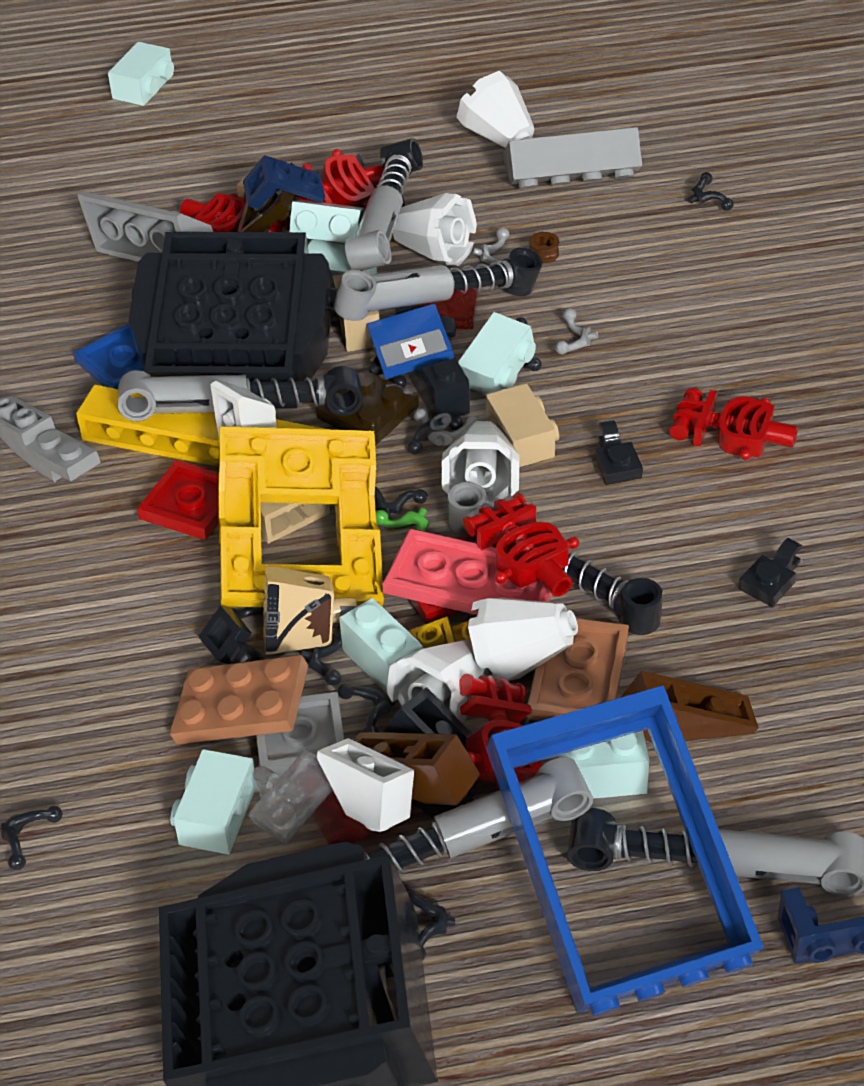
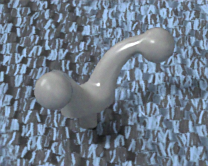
[473,228,510,266]
[555,308,599,355]
[414,408,479,446]

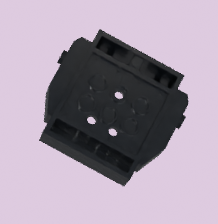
[128,232,338,409]
[159,842,438,1086]

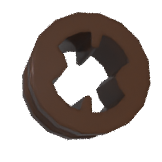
[529,232,559,264]

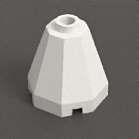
[456,71,535,148]
[393,193,477,267]
[442,421,520,502]
[468,597,578,681]
[387,639,489,724]

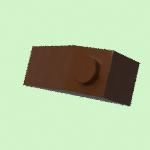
[620,671,759,742]
[353,732,480,806]

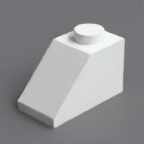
[210,381,277,438]
[317,738,414,832]

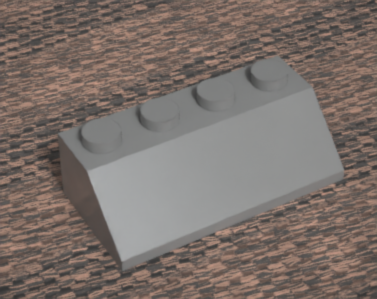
[503,127,642,189]
[77,191,213,262]

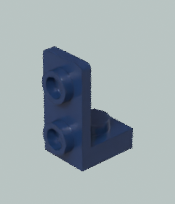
[243,155,325,210]
[777,887,864,964]

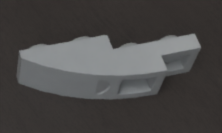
[0,395,101,482]

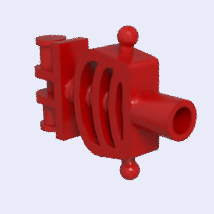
[294,149,385,208]
[180,193,290,232]
[669,388,798,460]
[463,493,579,597]
[459,674,545,791]

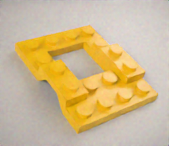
[218,426,384,607]

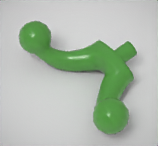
[376,508,430,532]

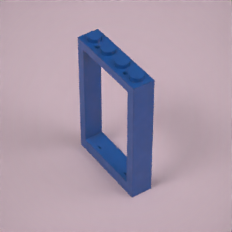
[486,685,764,1016]

